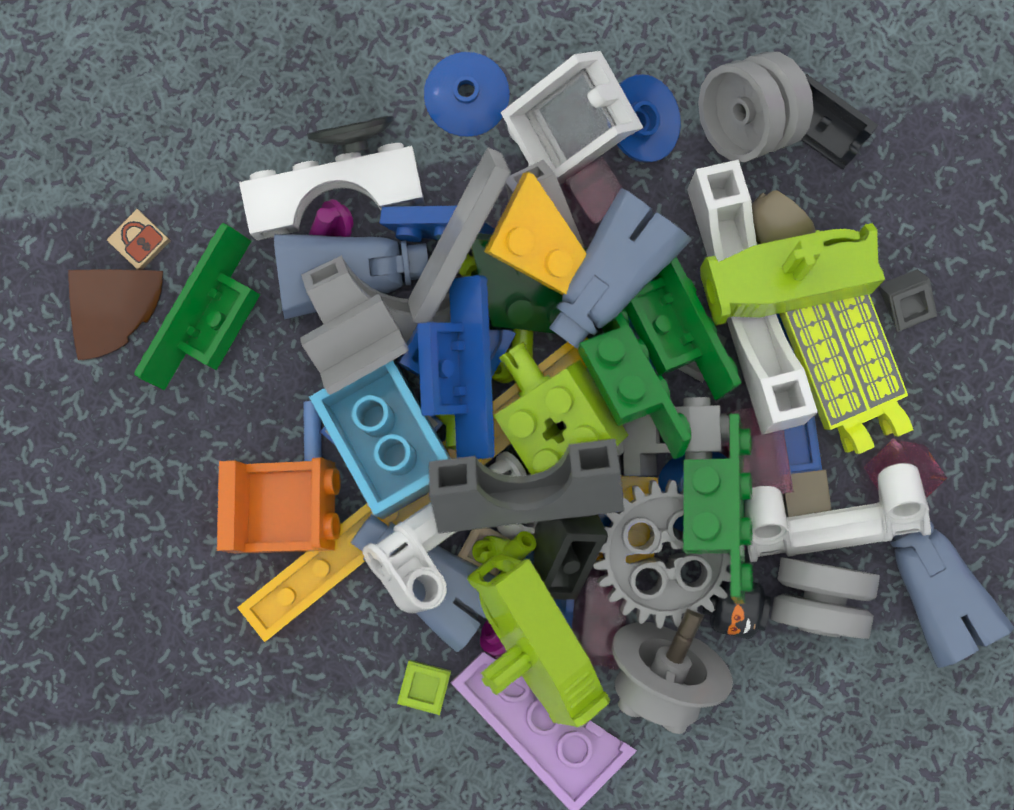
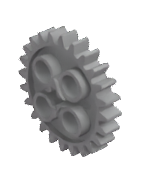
[593,480,731,628]

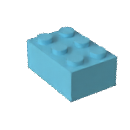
[309,359,451,519]

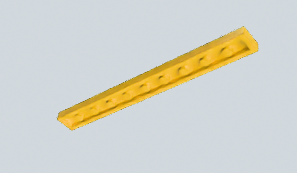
[237,337,588,642]

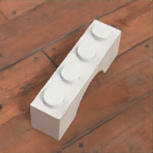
[239,143,425,240]

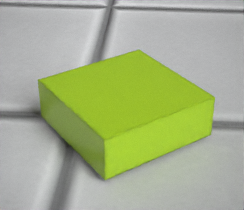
[397,660,451,715]

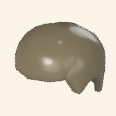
[752,190,816,244]

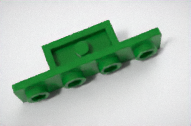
[134,223,260,390]
[625,257,741,401]
[578,308,692,459]
[683,414,753,604]

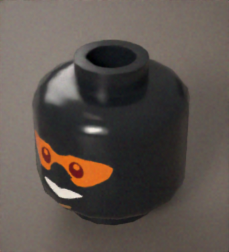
[702,581,771,639]

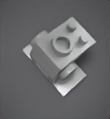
[623,397,729,476]

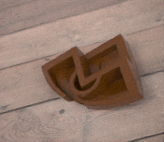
[68,269,163,360]

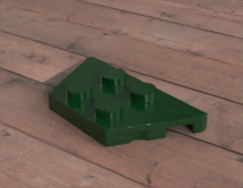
[471,233,587,334]

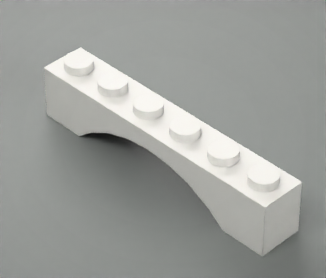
[687,160,817,435]

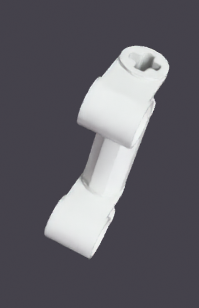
[363,451,537,613]
[744,463,931,562]

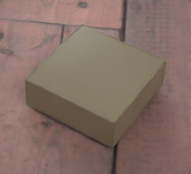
[780,470,832,517]

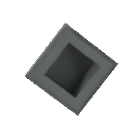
[879,269,937,332]

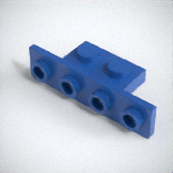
[417,275,495,459]

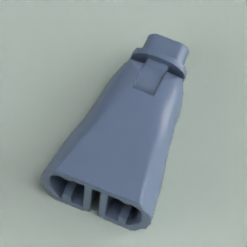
[549,188,692,349]
[274,234,428,319]
[350,514,496,652]
[890,521,1014,668]

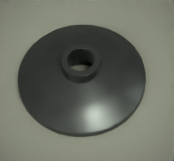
[307,115,394,154]

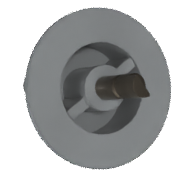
[612,609,733,734]

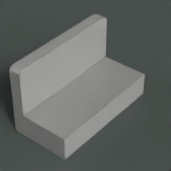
[300,294,409,395]

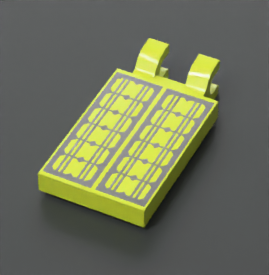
[779,294,914,454]

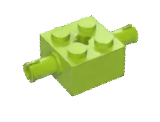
[493,342,629,475]

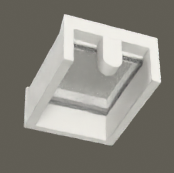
[501,51,644,184]

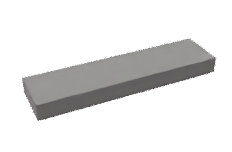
[408,147,510,323]

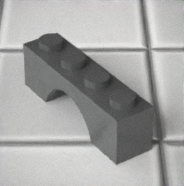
[429,439,624,534]

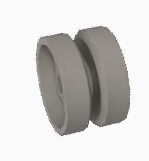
[698,52,813,162]
[771,557,880,639]

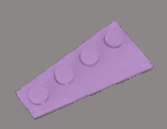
[450,652,637,810]

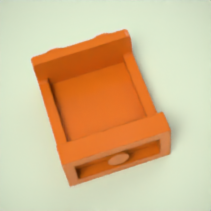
[217,457,341,554]

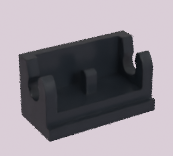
[801,74,878,170]

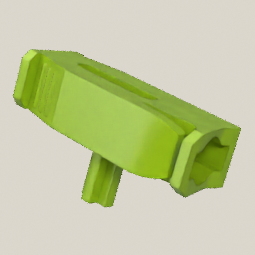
[700,223,885,325]
[467,554,610,727]

